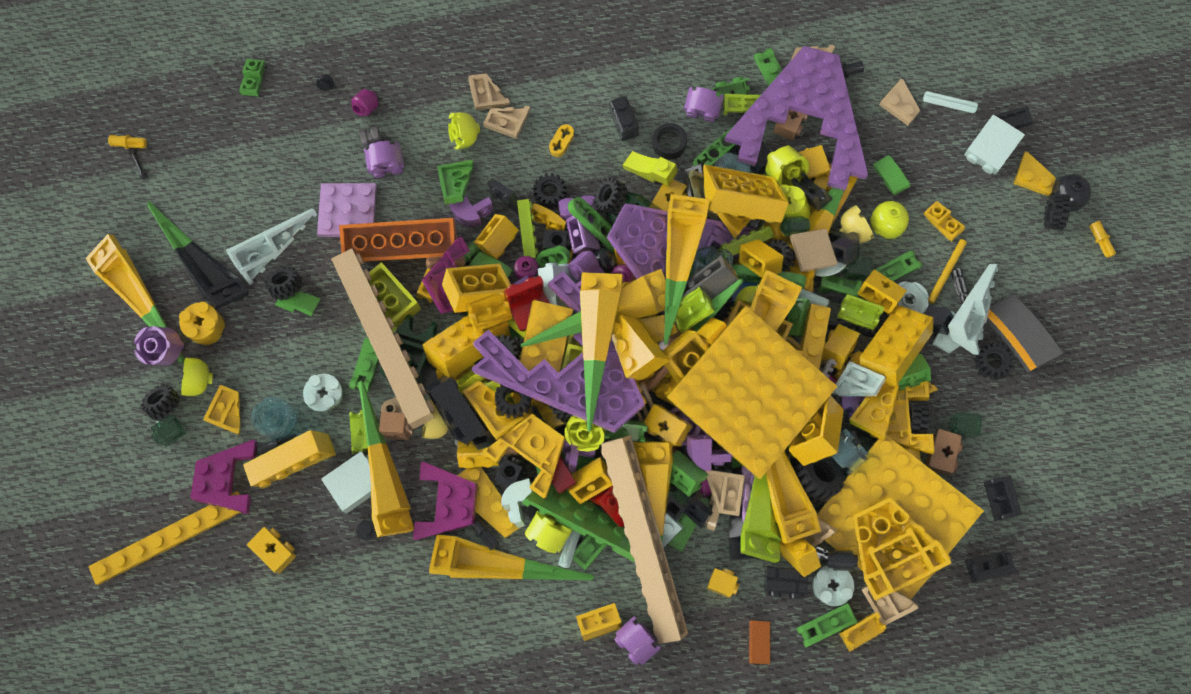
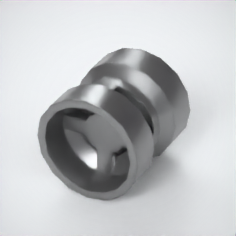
[359,127,381,148]

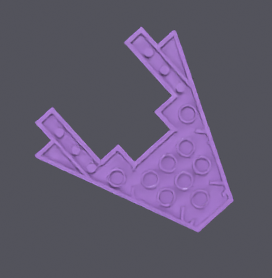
[724,46,868,191]
[607,204,758,326]
[472,271,645,433]

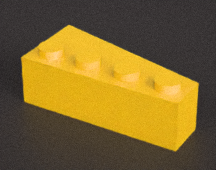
[243,430,336,489]

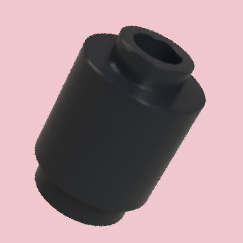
[827,550,858,571]

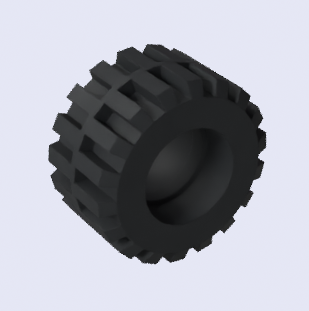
[792,456,845,505]

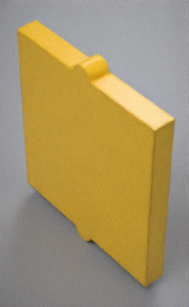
[799,145,830,180]

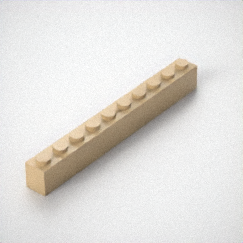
[331,249,435,429]
[601,435,688,644]

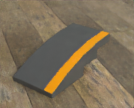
[987,294,1063,373]

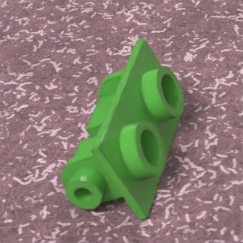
[711,76,750,100]

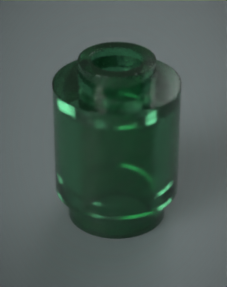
[780,216,810,236]

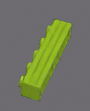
[517,199,538,258]
[717,226,774,259]

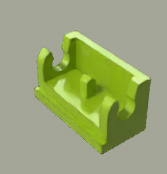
[723,94,761,115]
[674,287,715,333]
[837,294,884,330]
[349,410,368,454]

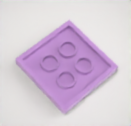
[317,183,377,237]

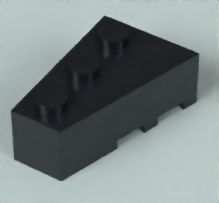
[424,376,485,444]

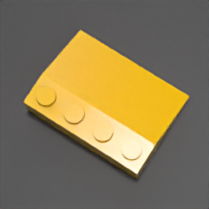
[703,164,789,223]

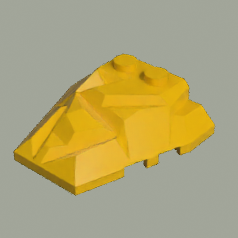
[853,498,951,601]

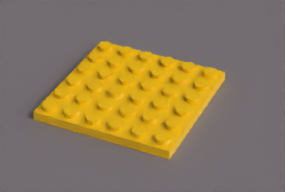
[666,306,837,479]
[817,435,984,599]

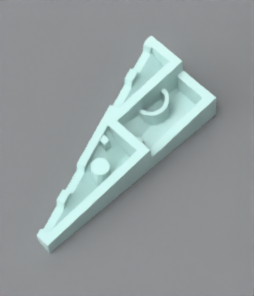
[226,209,317,285]
[948,264,998,355]

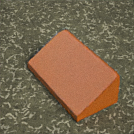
[749,621,770,664]

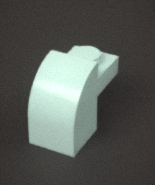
[501,479,533,528]

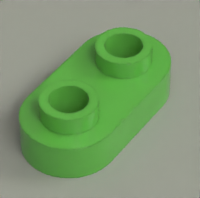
[536,246,571,268]

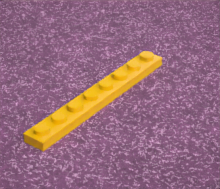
[89,492,241,585]

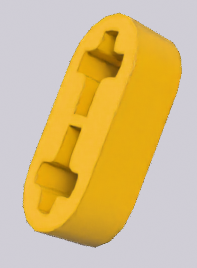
[549,124,574,157]

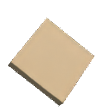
[790,229,838,272]

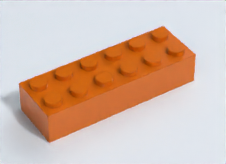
[339,218,457,262]

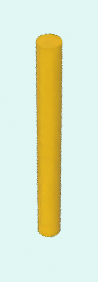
[928,239,967,305]

